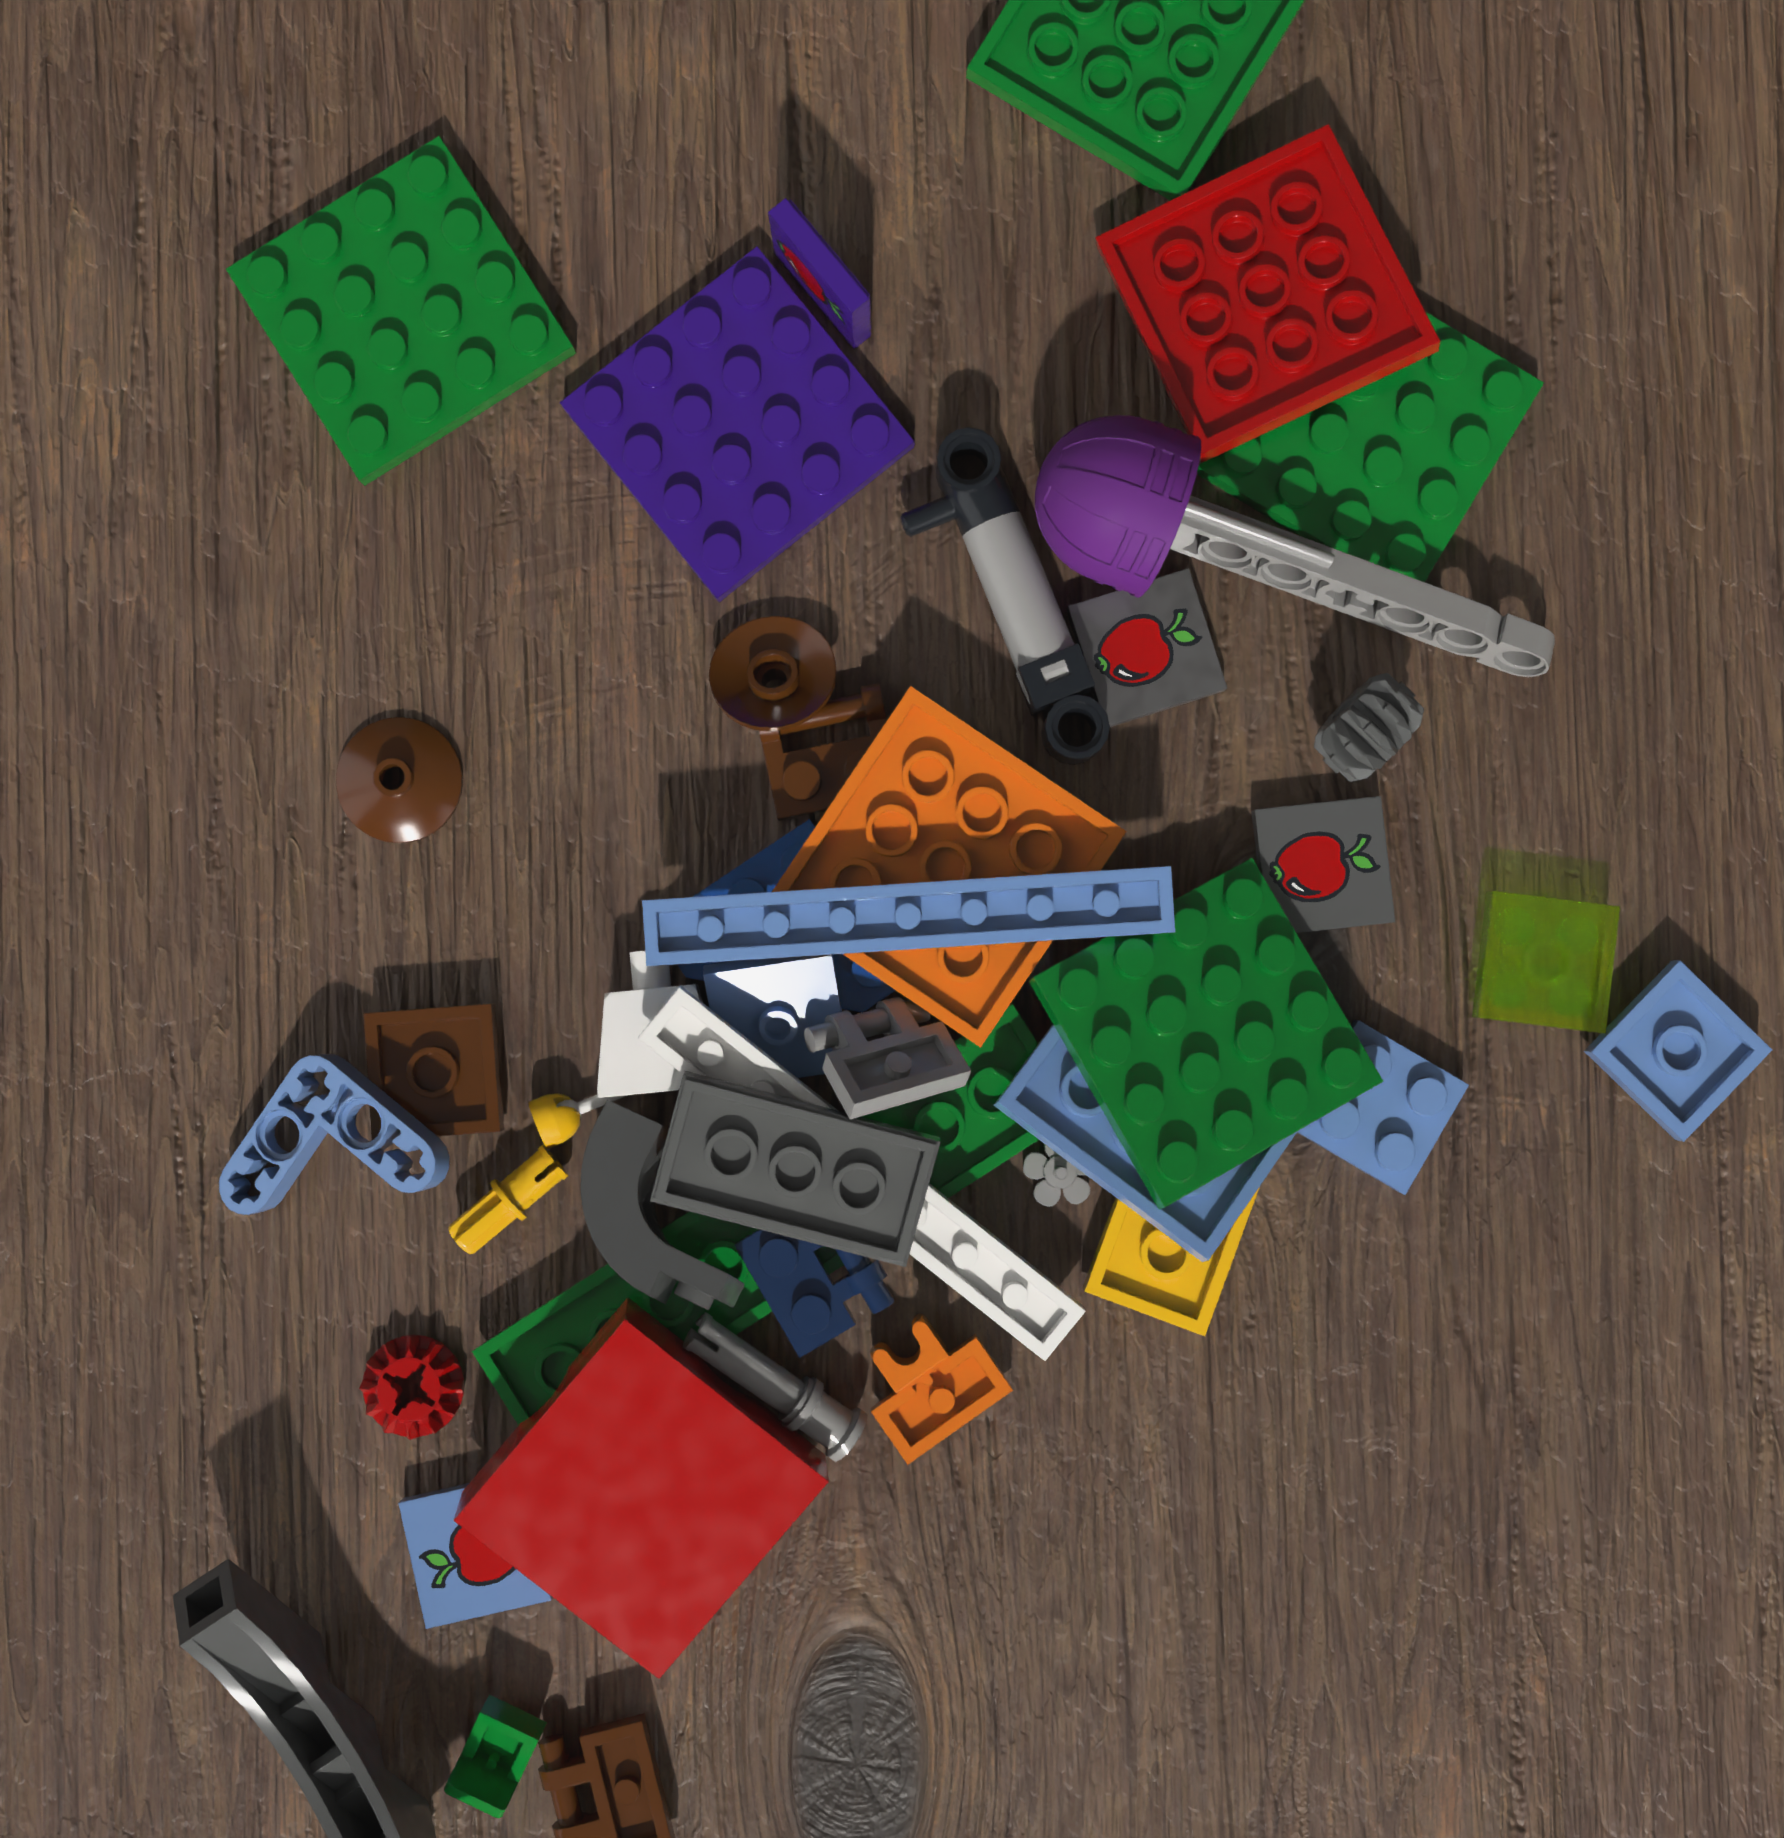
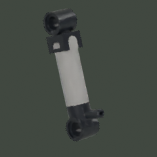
[900,427,1110,765]

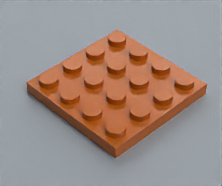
[772,686,1127,1048]

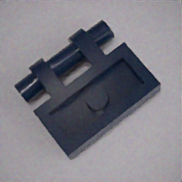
[734,1229,895,1358]

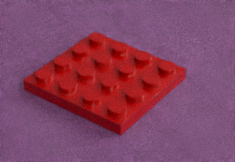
[1095,124,1440,463]

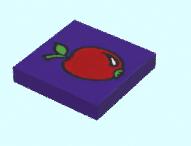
[768,198,871,350]

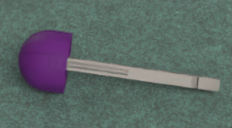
[1035,415,1555,677]

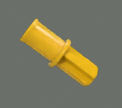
[448,1145,569,1254]

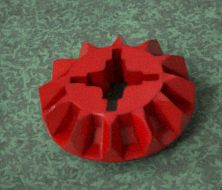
[359,1335,464,1440]

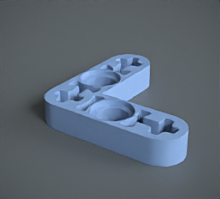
[219,1054,450,1215]

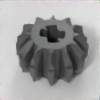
[1314,673,1424,782]

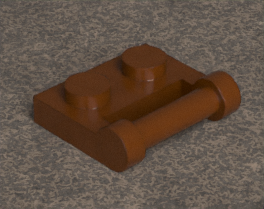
[759,683,887,821]

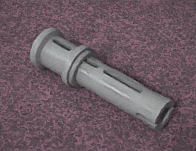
[682,1312,867,1462]

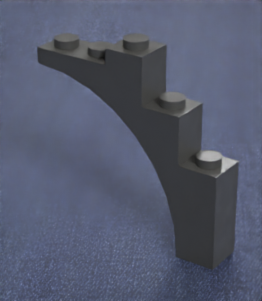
[173,1559,436,1838]

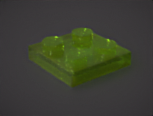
[1472,891,1620,1034]

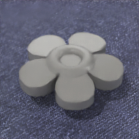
[1023,1144,1090,1207]

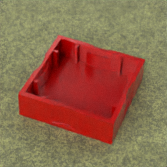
[453,1297,829,1679]

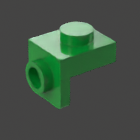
[444,1694,547,1818]

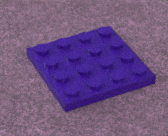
[560,246,915,603]

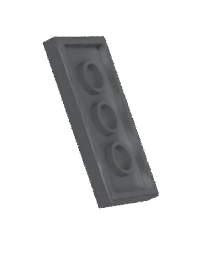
[650,1071,940,1267]

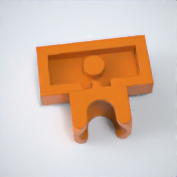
[870,1314,1013,1465]

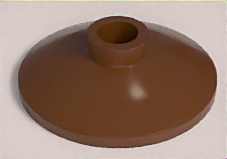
[709,616,837,731]
[336,717,463,843]

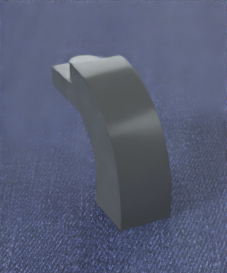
[580,1100,745,1310]

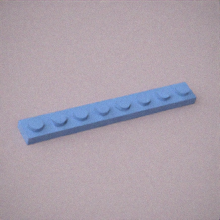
[642,866,1175,966]

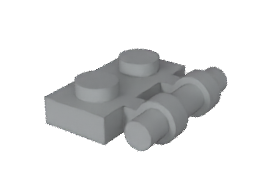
[804,997,971,1119]

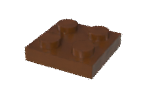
[363,1004,504,1140]

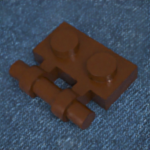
[538,1713,676,1838]

